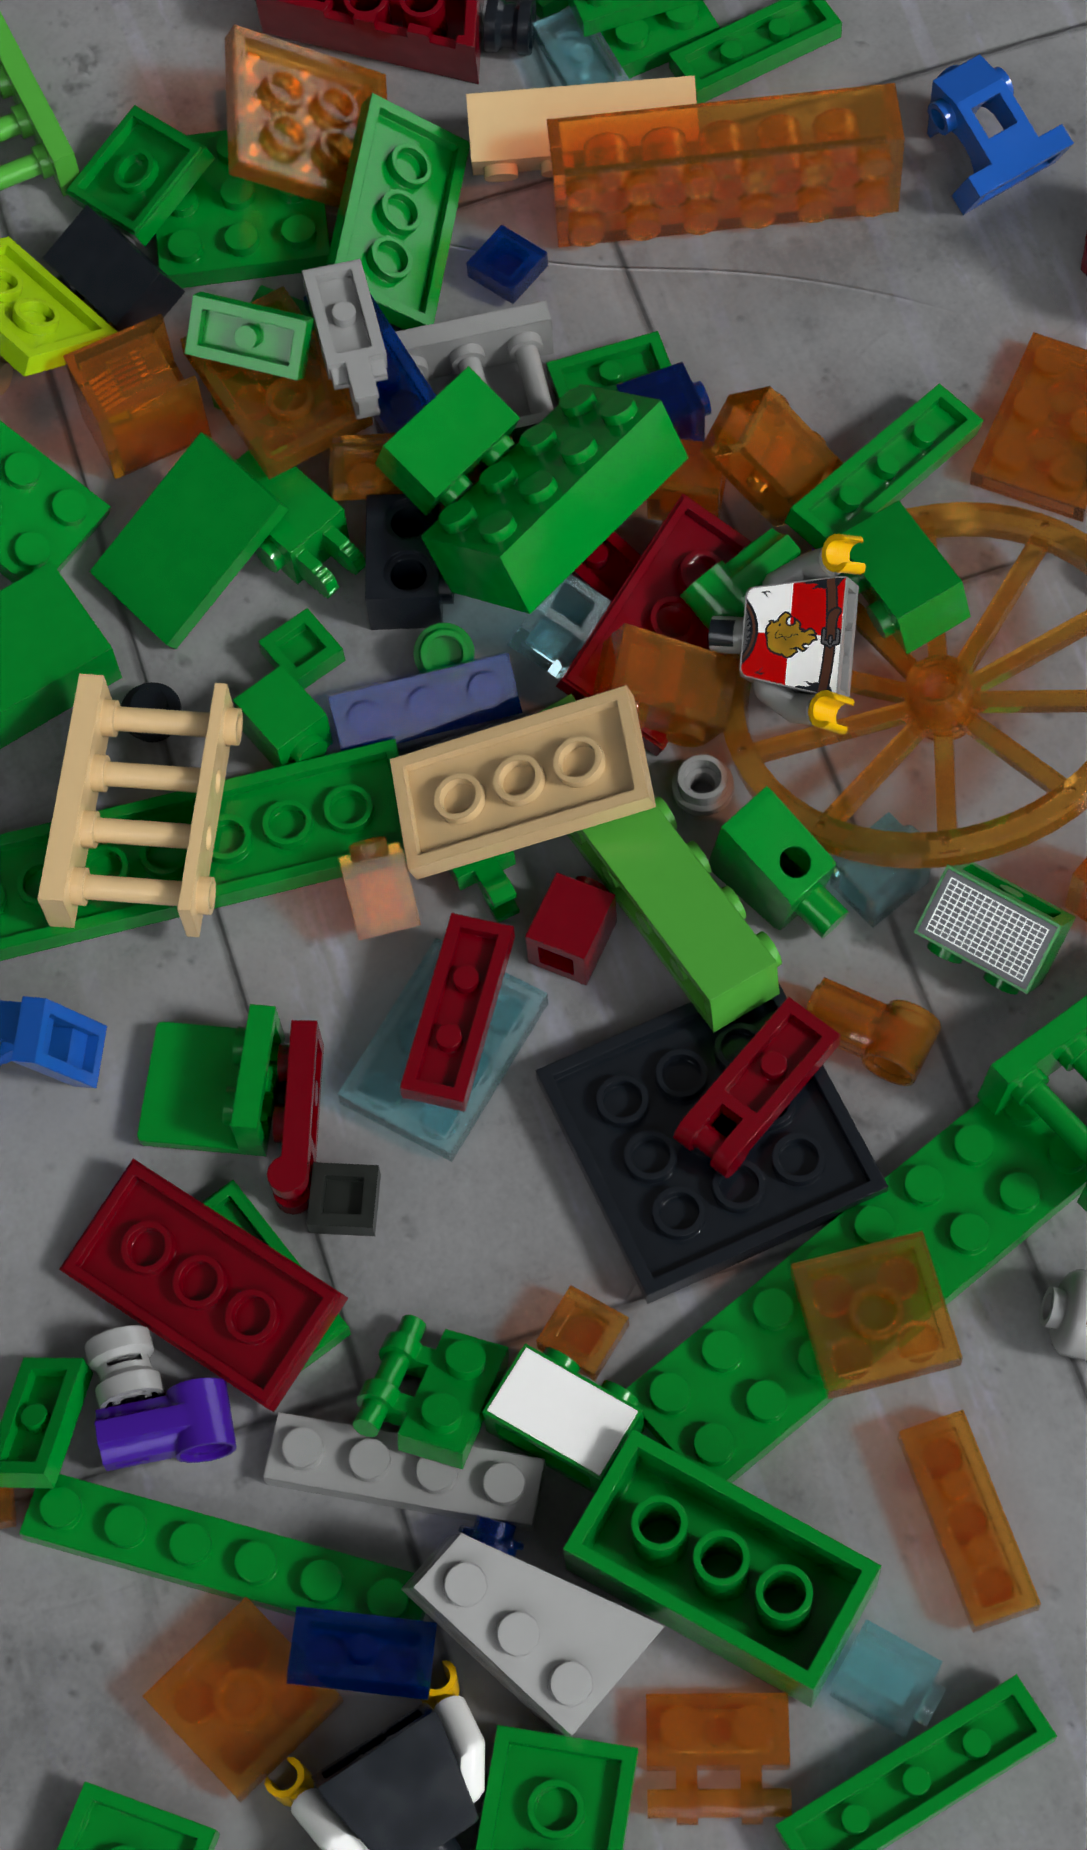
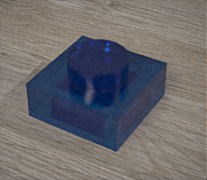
[466,225,548,304]

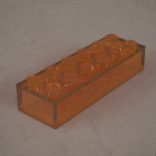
[547,83,905,247]

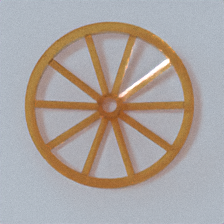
[719,502,1087,869]

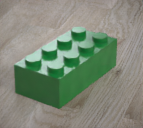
[421,384,689,614]
[563,1429,882,1708]

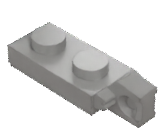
[302,259,388,419]

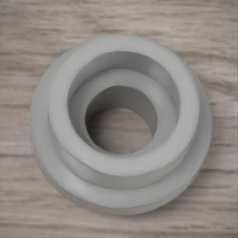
[671,755,734,816]

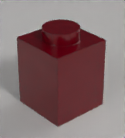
[525,872,617,986]

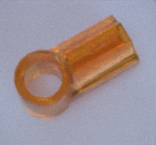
[807,977,942,1086]

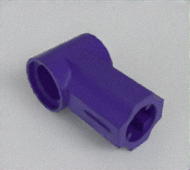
[94,1378,237,1471]

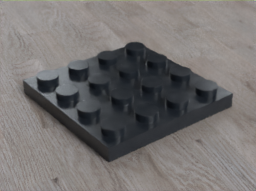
[536,984,889,1304]

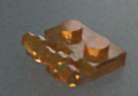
[646,1693,792,1826]

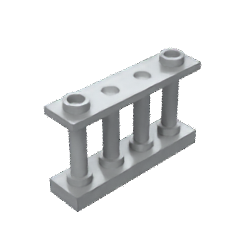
[316,300,554,497]

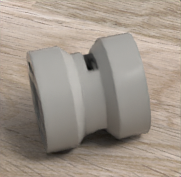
[84,1325,166,1409]

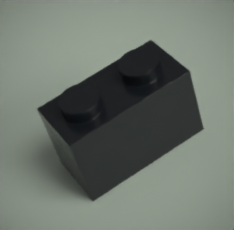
[43,205,185,344]

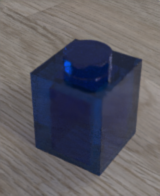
[616,362,711,448]

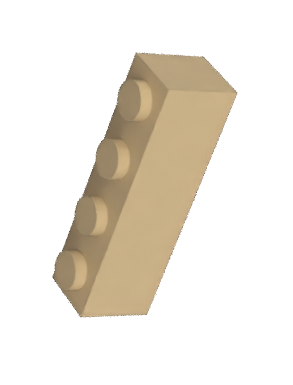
[466,75,700,182]

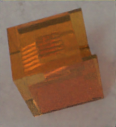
[63,314,212,480]

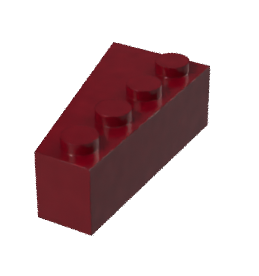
[255,0,484,84]

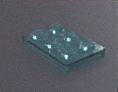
[337,938,548,1162]

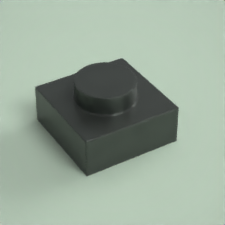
[307,1162,381,1237]

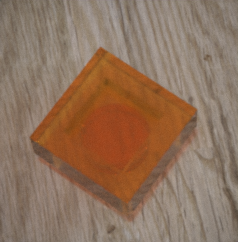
[536,1285,629,1381]

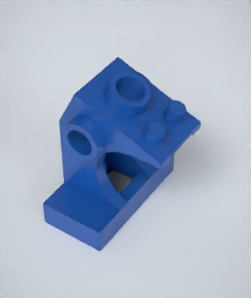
[927,54,1074,215]
[0,996,107,1089]

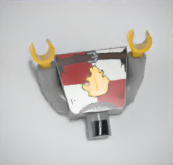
[708,534,866,735]

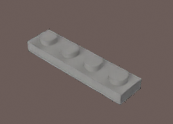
[263,1412,546,1532]

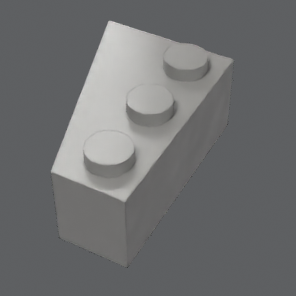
[401,1533,665,1736]

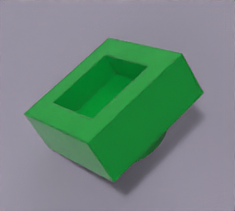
[258,608,346,689]

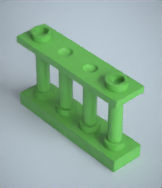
[0,12,80,197]

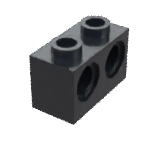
[365,494,454,630]

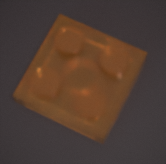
[791,1231,963,1400]
[142,1597,344,1803]

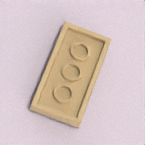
[390,685,656,880]

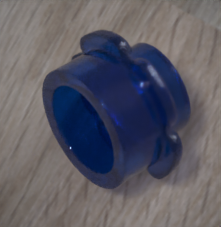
[458,1514,524,1557]

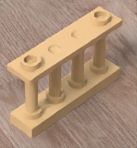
[37,674,243,937]

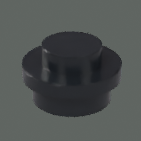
[121,682,182,742]

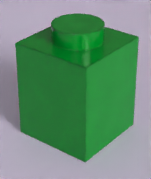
[233,665,333,767]

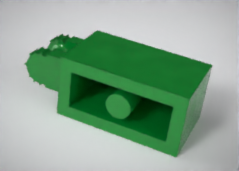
[236,438,366,599]

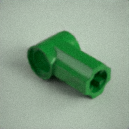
[680,528,801,630]

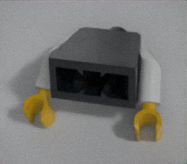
[264,1660,485,1850]

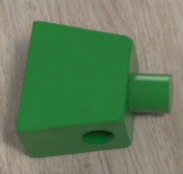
[709,786,849,939]

